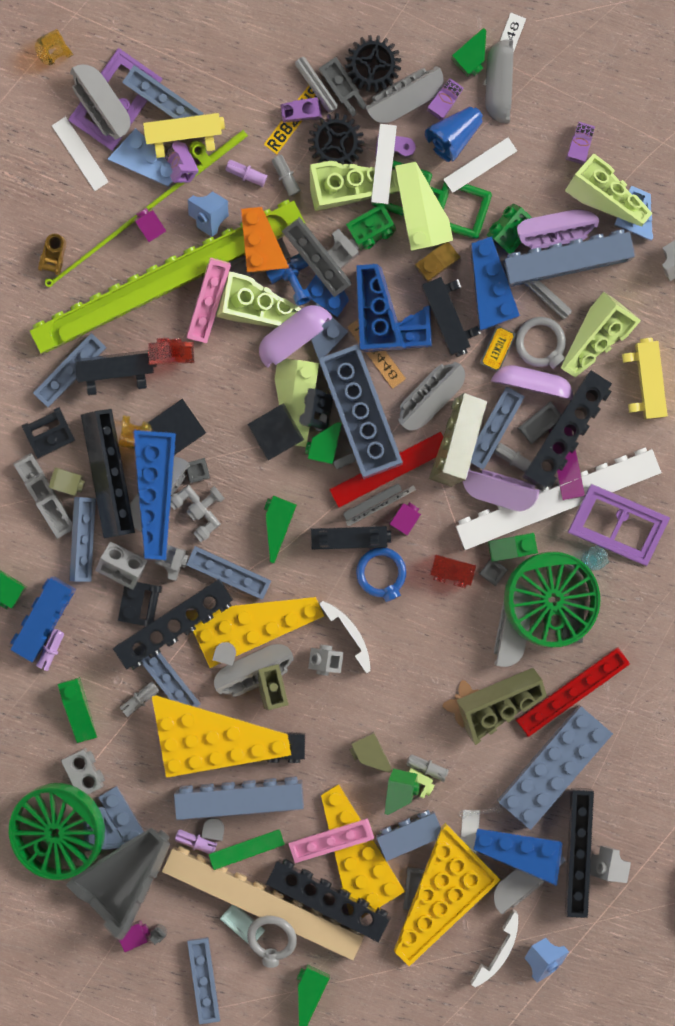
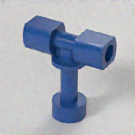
[266,253,311,306]

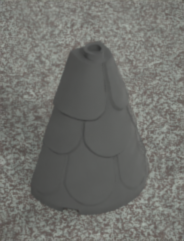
[66,828,170,940]

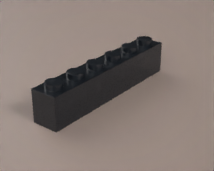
[81,409,135,539]
[565,788,594,918]

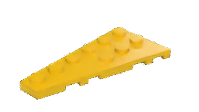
[186,597,324,668]
[321,784,405,918]

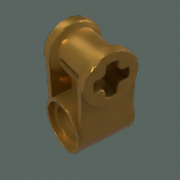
[38,233,66,276]

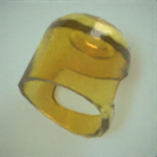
[35,28,74,65]
[119,415,153,450]

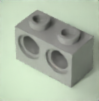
[95,542,148,590]
[61,748,105,794]

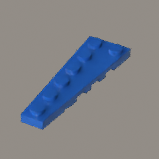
[133,430,176,560]

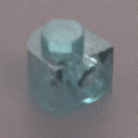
[581,545,610,571]

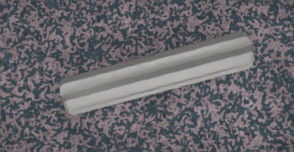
[295,57,337,113]
[525,280,572,319]

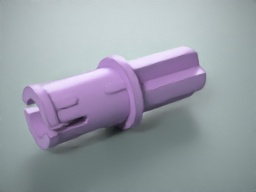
[226,160,268,187]
[36,629,64,671]
[175,830,217,854]

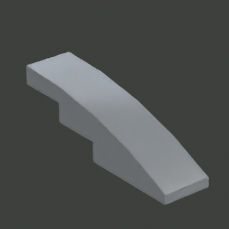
[13,452,73,539]

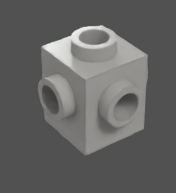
[308,645,343,676]

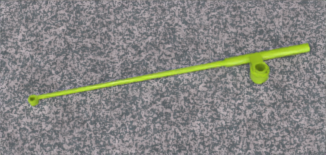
[45,130,248,287]

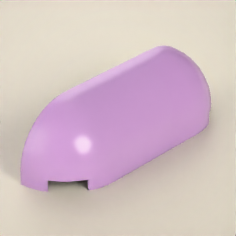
[517,210,599,249]
[259,305,332,368]
[491,365,573,400]
[463,469,540,511]

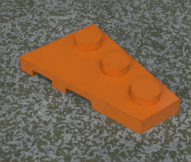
[241,207,289,273]

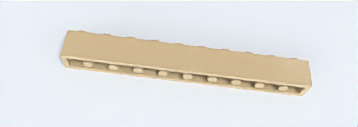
[162,845,364,960]

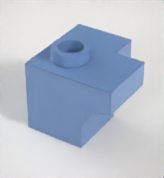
[188,191,229,237]
[524,938,569,983]

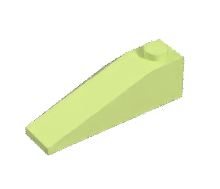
[565,153,652,227]
[310,161,400,211]
[395,162,453,250]
[215,272,301,328]
[561,292,641,377]
[275,359,319,447]

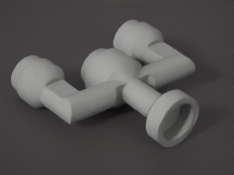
[170,484,225,542]

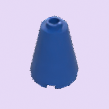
[425,107,483,162]

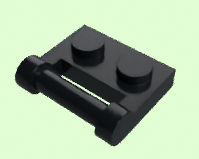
[299,388,333,432]
[22,407,76,459]
[118,582,163,626]

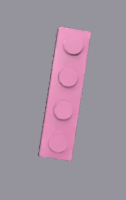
[186,257,231,343]
[288,818,374,863]

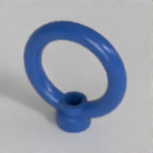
[356,547,406,602]

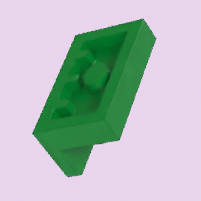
[346,203,396,251]
[486,203,532,254]

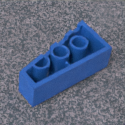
[470,236,520,331]
[356,264,406,352]
[10,577,77,662]
[474,829,563,886]

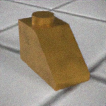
[415,242,461,282]

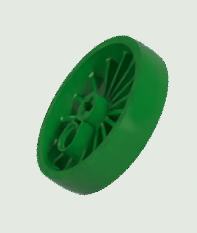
[504,551,601,648]
[8,783,105,880]

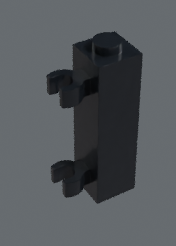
[421,277,481,358]
[74,350,157,396]
[311,526,391,550]

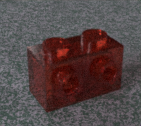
[148,338,195,365]
[430,554,477,588]

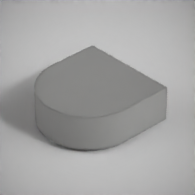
[212,642,236,666]
[202,818,224,841]

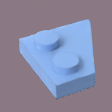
[614,186,653,241]

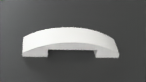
[319,601,370,673]
[471,910,518,987]

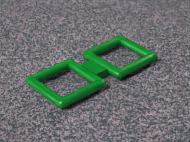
[371,160,492,239]

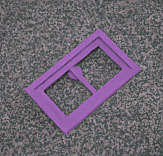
[68,48,163,151]
[568,484,670,566]

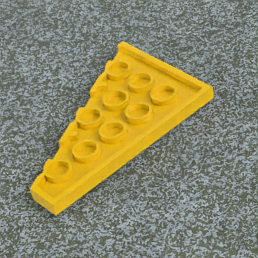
[152,695,291,778]
[394,823,500,966]

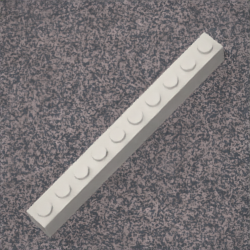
[455,447,662,550]

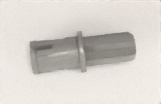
[272,155,301,197]
[494,443,531,472]
[120,682,159,717]
[406,755,449,782]

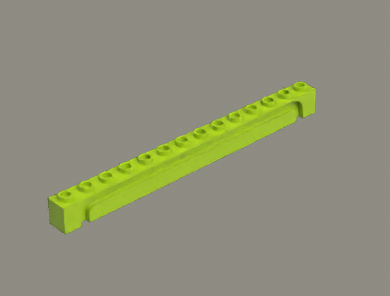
[30,200,305,355]

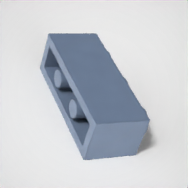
[376,810,441,861]

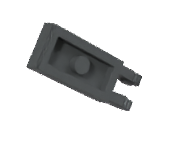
[319,57,366,117]

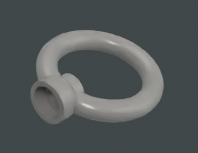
[515,317,566,369]
[247,915,297,968]

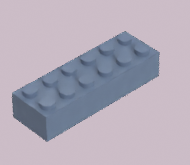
[503,229,635,287]
[319,344,403,479]
[497,705,613,830]
[174,776,304,820]

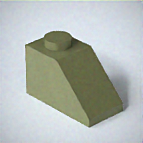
[48,468,85,496]
[258,664,289,710]
[350,732,393,773]

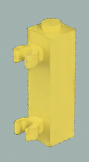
[143,113,225,158]
[622,338,667,419]

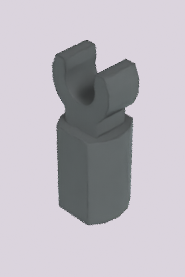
[149,924,167,945]

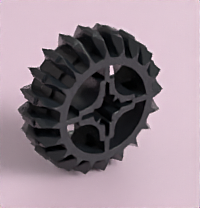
[345,35,402,92]
[308,113,365,166]

